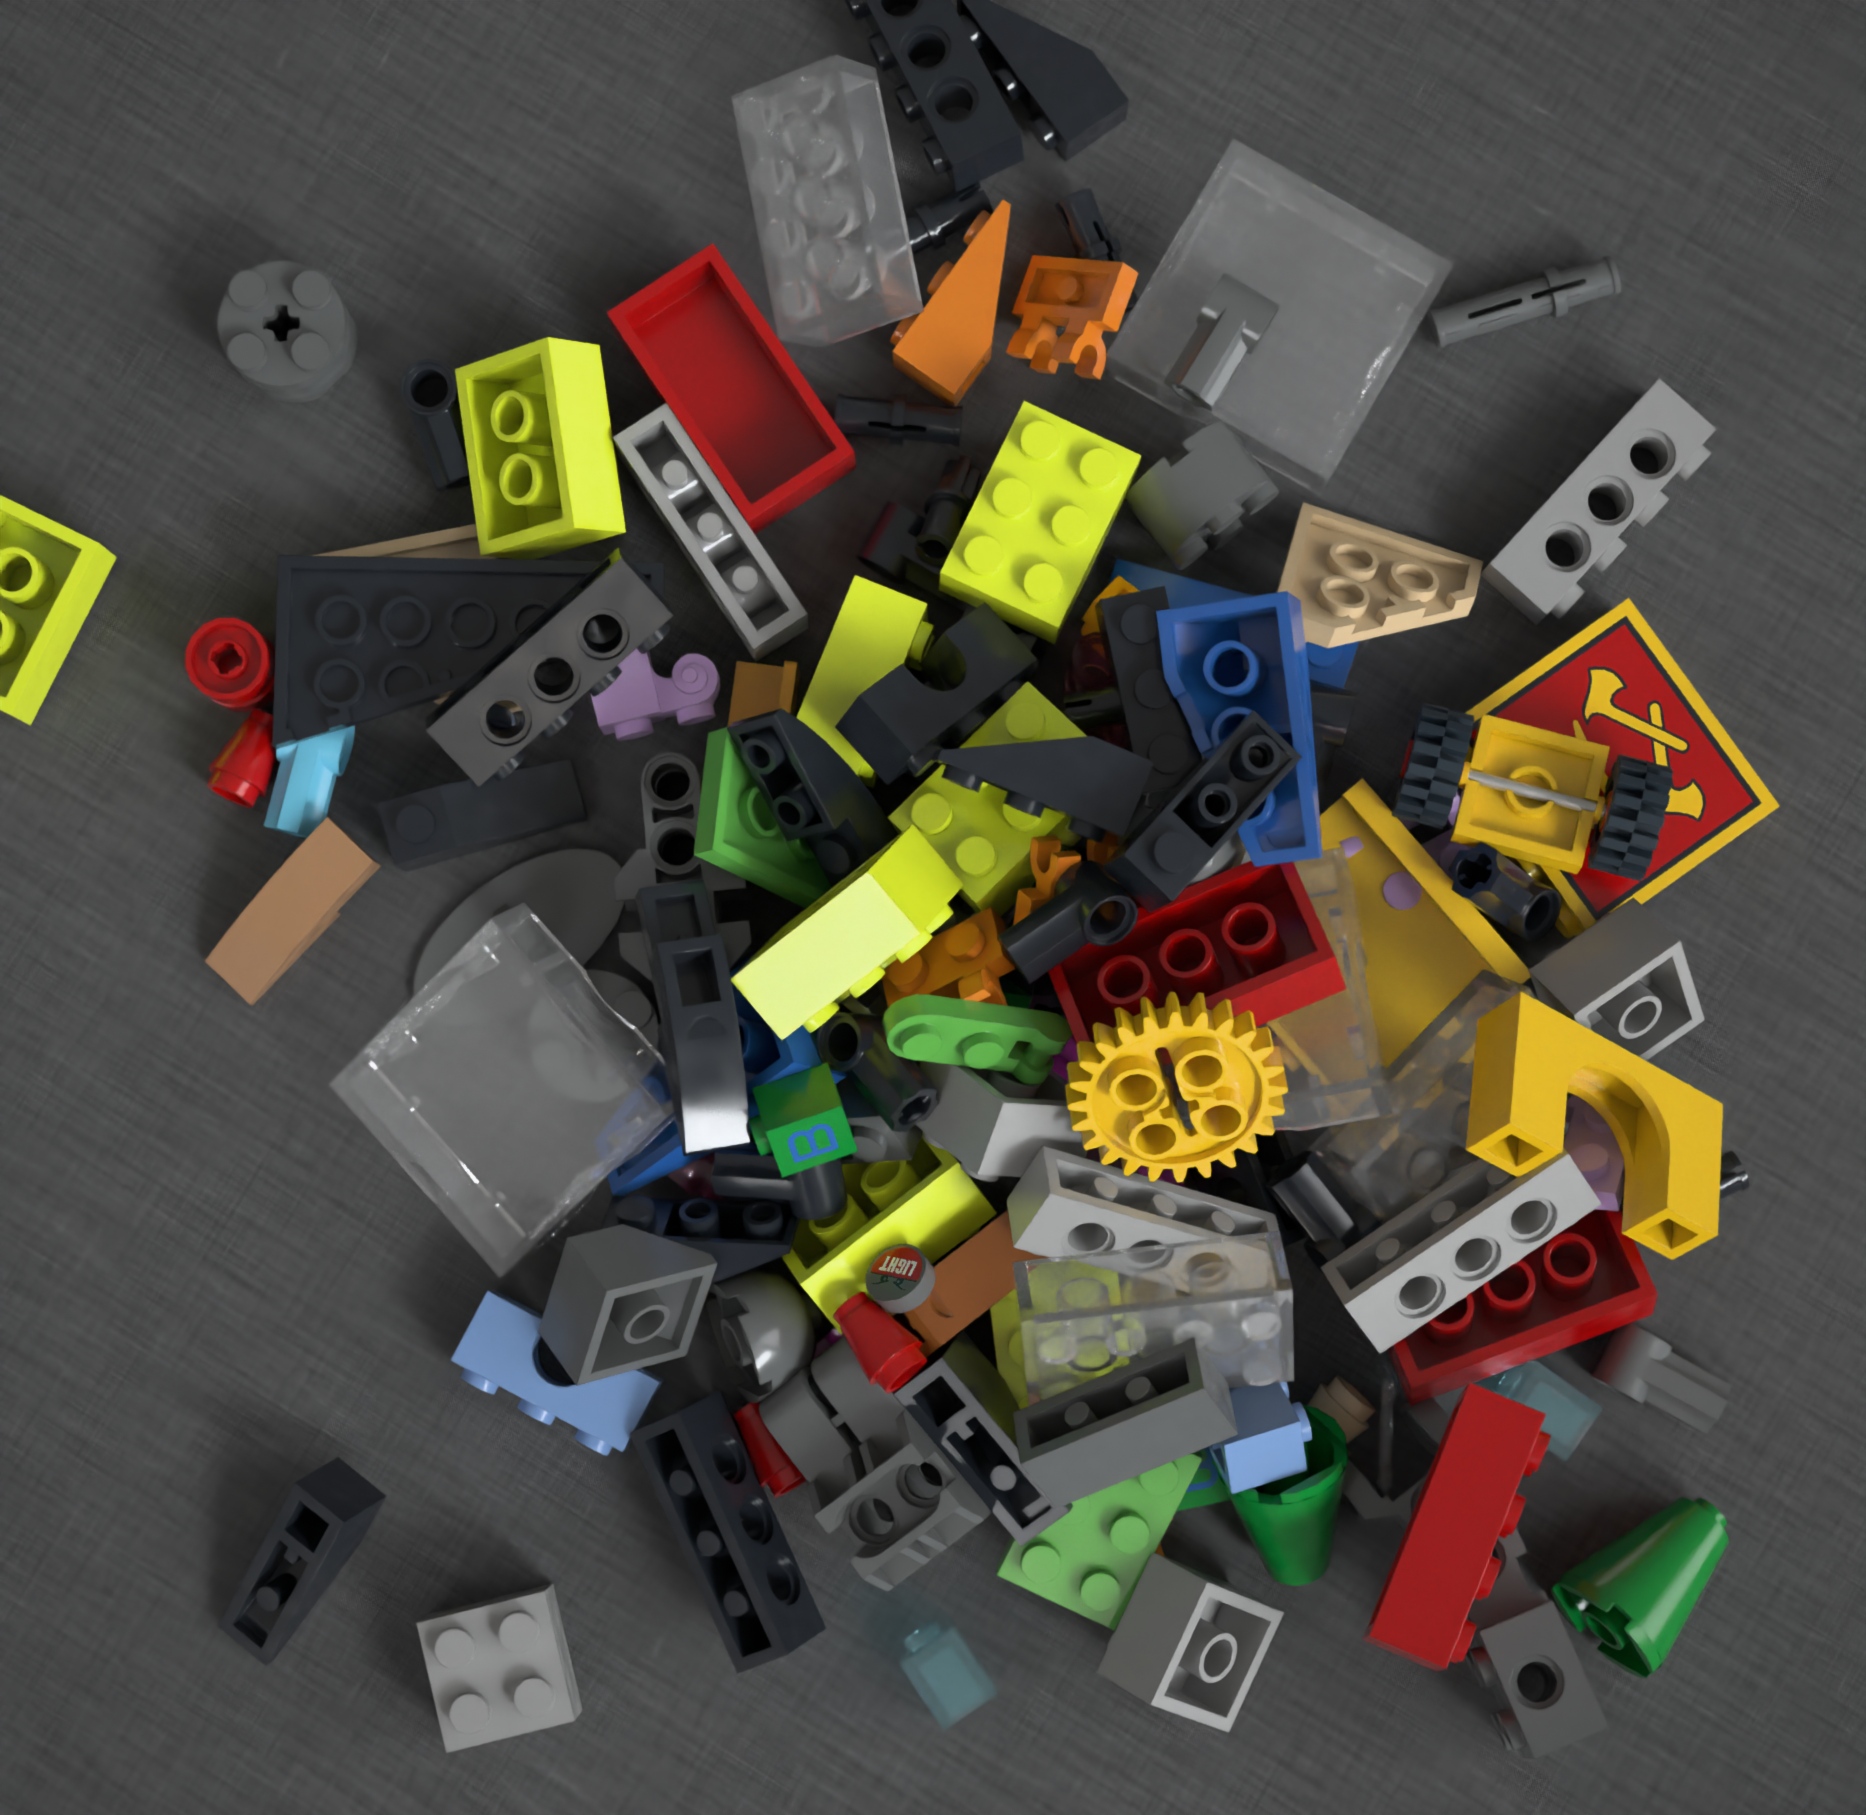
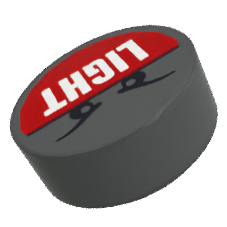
[865,1244,936,1313]

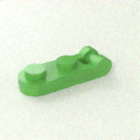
[882,994,1072,1085]

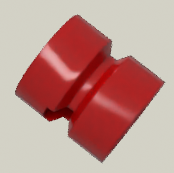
[185,618,275,712]

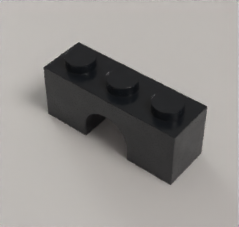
[1095,586,1202,795]
[835,602,1037,785]

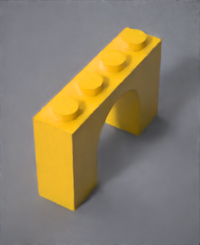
[1466,991,1723,1260]

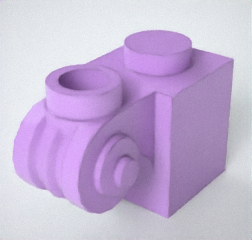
[591,648,721,741]

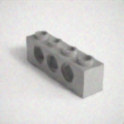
[1480,378,1716,625]
[613,403,809,662]
[1007,1146,1286,1313]
[1320,1147,1601,1354]

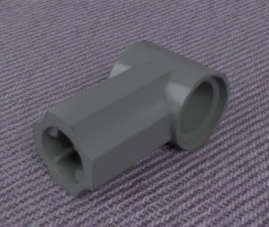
[1164,273,1280,411]
[1590,1323,1732,1434]

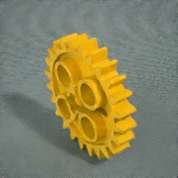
[1065,992,1288,1183]

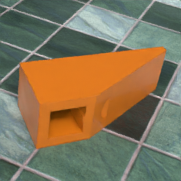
[890,200,1011,406]

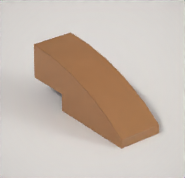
[205,817,381,1006]

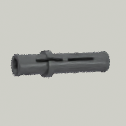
[1427,255,1621,349]

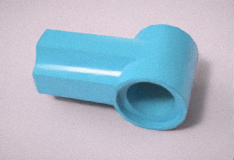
[264,725,355,839]

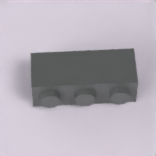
[1013,1337,1238,1509]

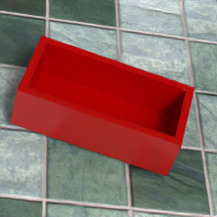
[606,243,857,535]
[1362,1382,1551,1672]

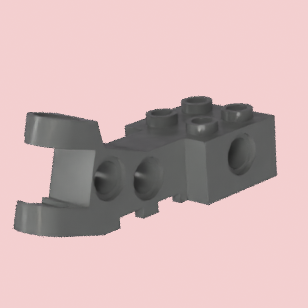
[1341,1397,1609,1759]

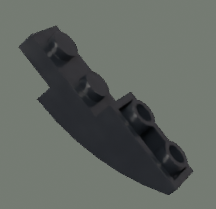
[727,708,897,888]
[635,879,750,1156]

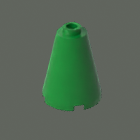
[1216,1405,1348,1586]
[1551,1497,1729,1678]

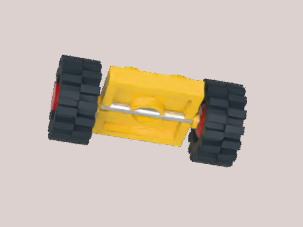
[1392,703,1673,881]

